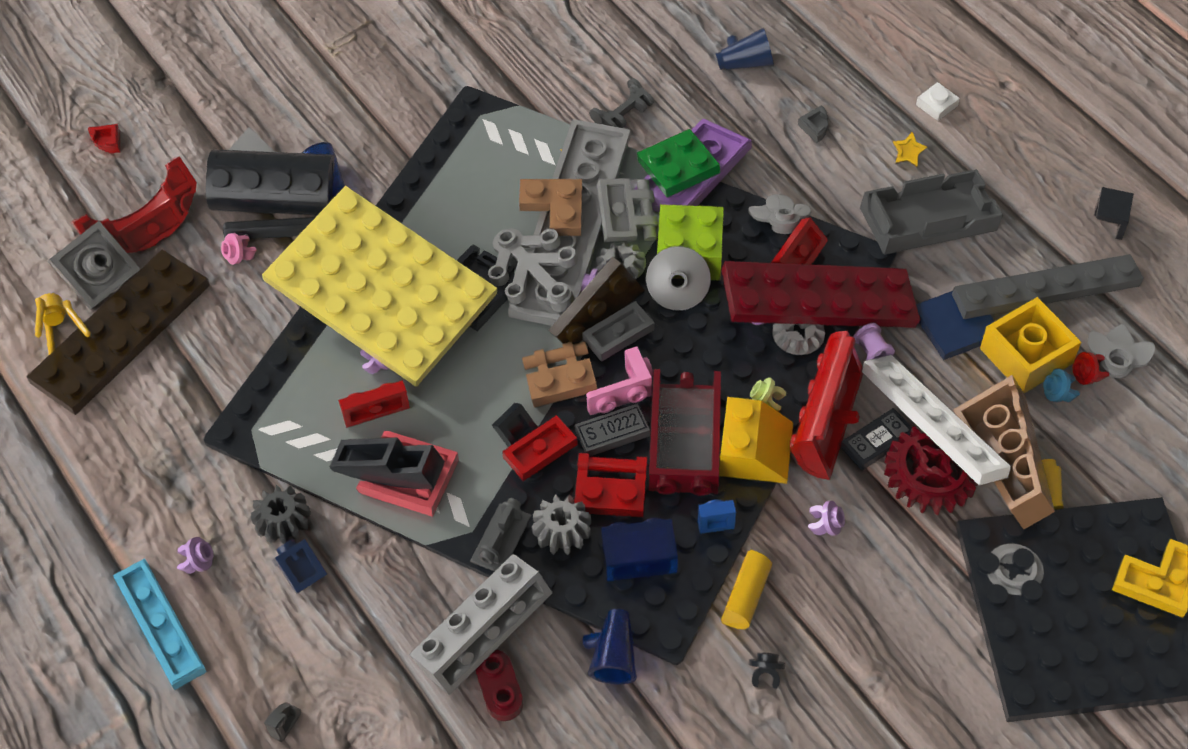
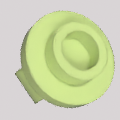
[750,378,786,411]

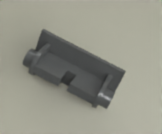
[470,498,532,571]

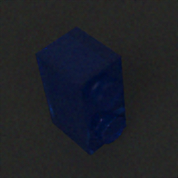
[601,518,678,581]

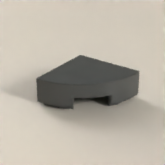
[798,105,828,143]
[264,703,301,742]

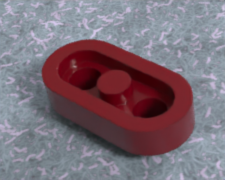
[475,650,523,721]

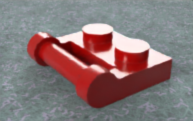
[574,453,647,517]

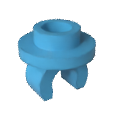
[1043,369,1080,402]

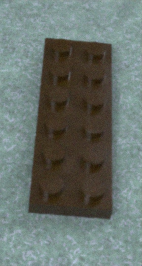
[26,249,210,415]

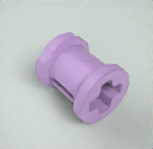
[854,323,895,360]

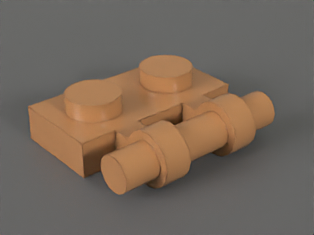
[522,342,597,408]

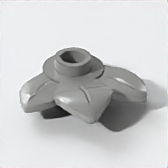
[749,194,811,234]
[1088,324,1155,378]

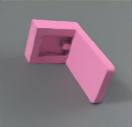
[586,347,653,415]

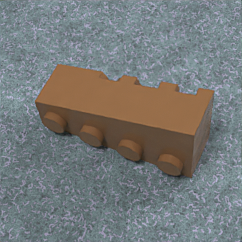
[953,375,1055,529]

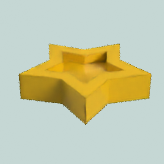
[892,132,927,167]

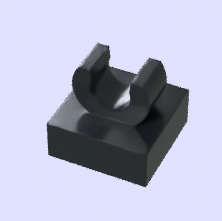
[492,403,538,447]

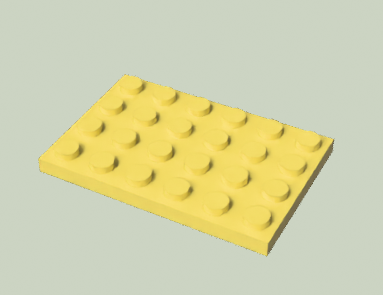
[262,186,497,387]

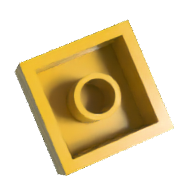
[980,297,1081,393]

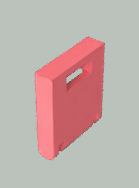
[356,431,459,517]

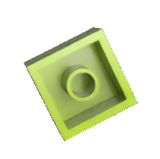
[657,204,723,280]

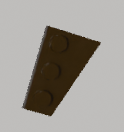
[548,257,645,344]

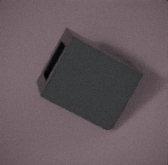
[1094,187,1134,240]

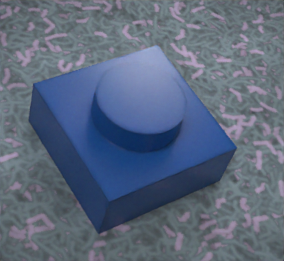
[698,500,736,534]

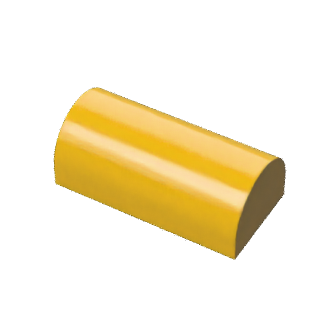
[721,549,772,629]

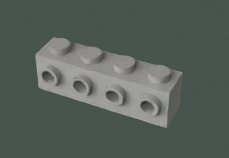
[409,554,552,695]

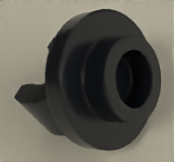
[749,652,786,689]

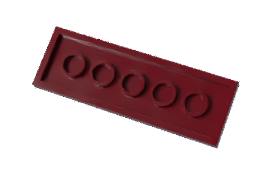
[721,261,920,328]

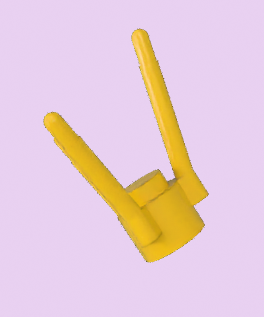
[35,293,91,355]

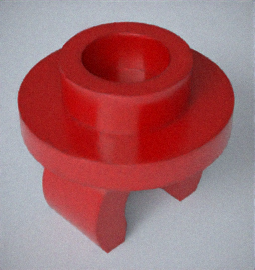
[1072,352,1109,385]

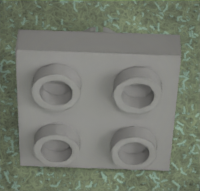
[48,221,140,309]

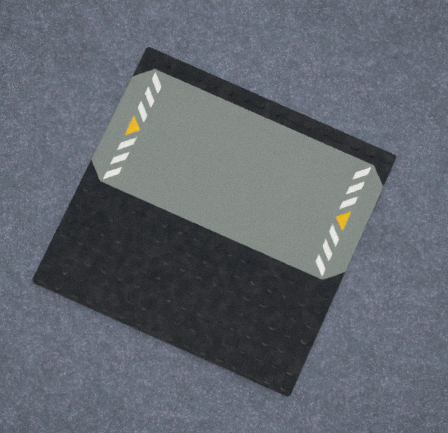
[203,86,897,665]

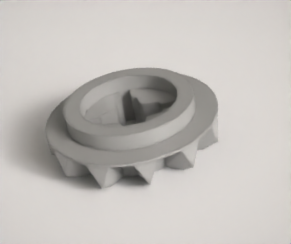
[596,241,646,279]
[773,323,825,355]
[987,544,1044,595]

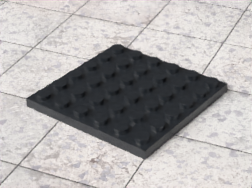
[956,497,1188,722]

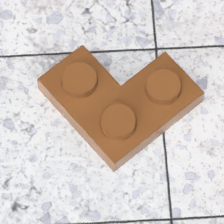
[519,179,582,236]

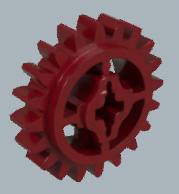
[884,426,978,515]

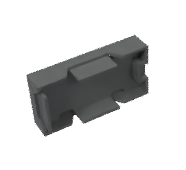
[860,169,1003,255]

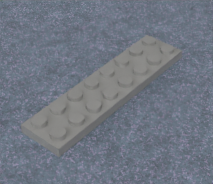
[508,119,631,326]

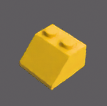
[719,397,793,484]

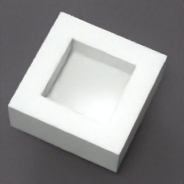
[916,82,960,121]

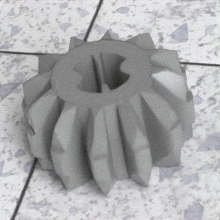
[532,494,591,555]

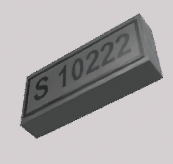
[575,403,650,456]

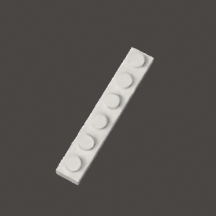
[862,355,1011,485]

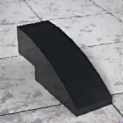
[329,437,445,489]

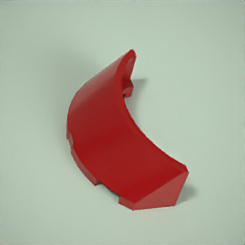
[71,156,197,253]

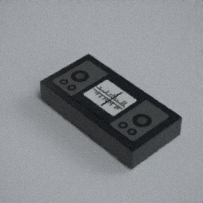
[841,408,912,470]

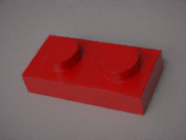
[771,217,828,265]
[338,380,410,428]
[502,415,578,481]

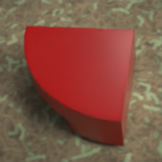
[88,124,120,153]

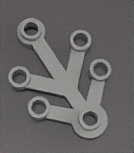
[488,228,578,312]

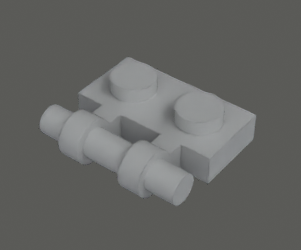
[597,178,658,242]

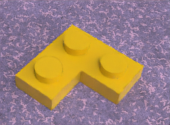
[1112,539,1188,618]

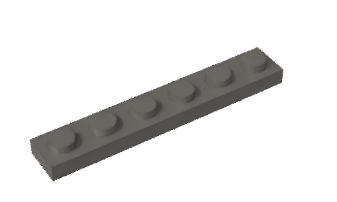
[952,254,1144,319]

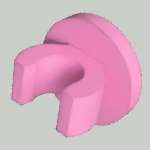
[221,233,256,265]

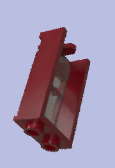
[649,369,721,496]

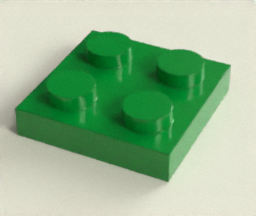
[637,129,720,198]

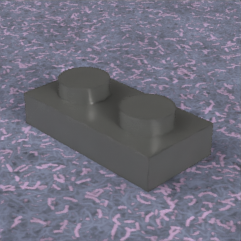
[582,301,654,362]

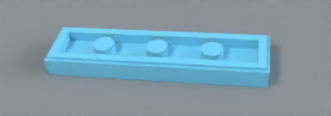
[113,558,207,690]

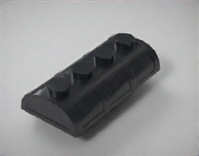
[206,149,335,216]

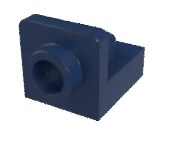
[272,538,327,594]

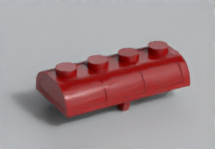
[790,331,864,480]

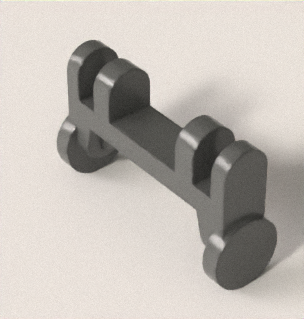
[589,78,654,128]

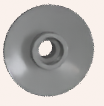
[646,246,711,310]

